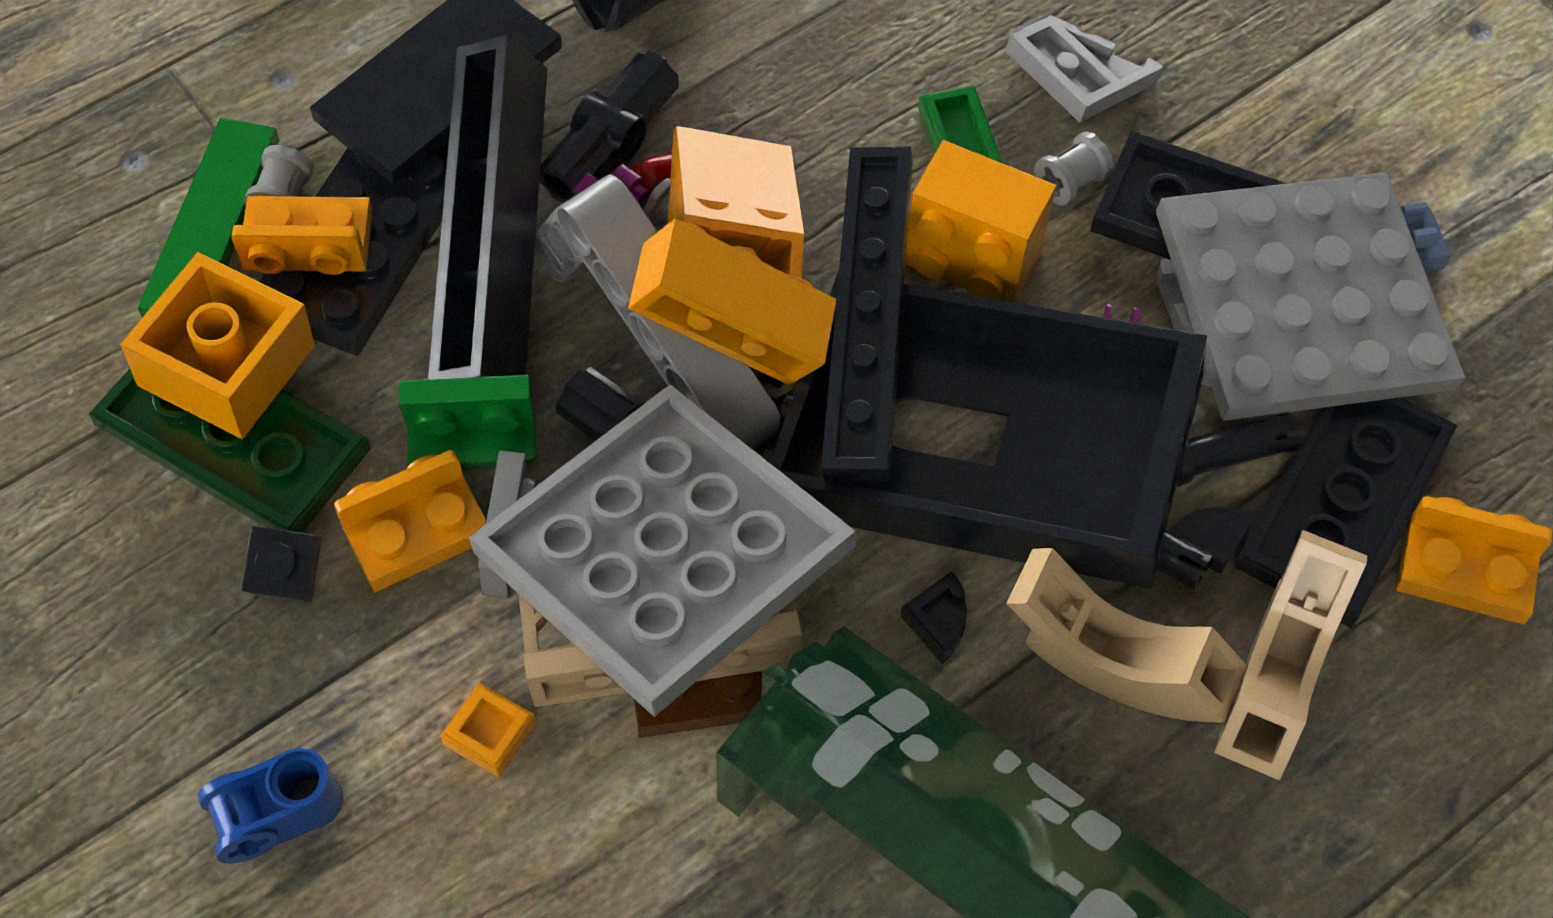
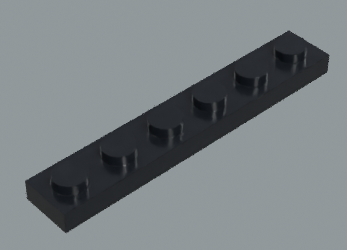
[821,146,913,482]

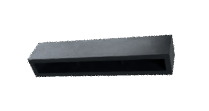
[428,35,548,379]

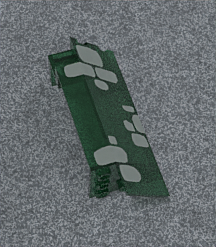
[716,626,1250,918]

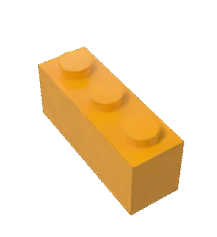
[628,218,837,386]

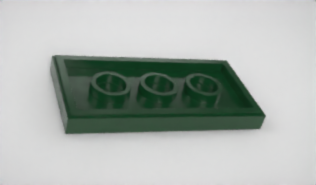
[89,368,371,533]

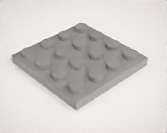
[1156,172,1465,421]
[469,385,856,717]

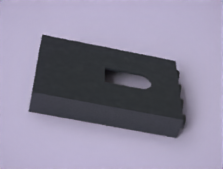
[763,272,1208,589]

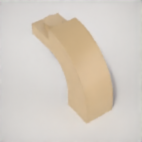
[1214,530,1367,781]
[1006,548,1247,723]

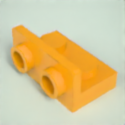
[232,196,373,275]
[334,450,486,593]
[1395,496,1553,625]

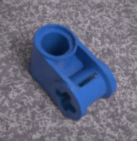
[197,748,343,864]

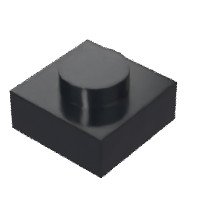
[240,526,322,602]

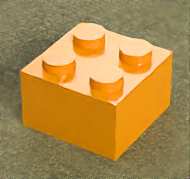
[905,140,1056,302]
[120,252,315,439]

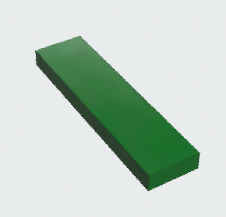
[137,117,280,318]

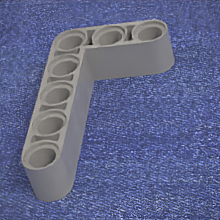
[535,174,781,451]

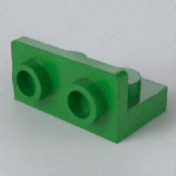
[398,375,536,468]

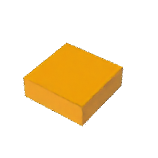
[440,682,537,777]

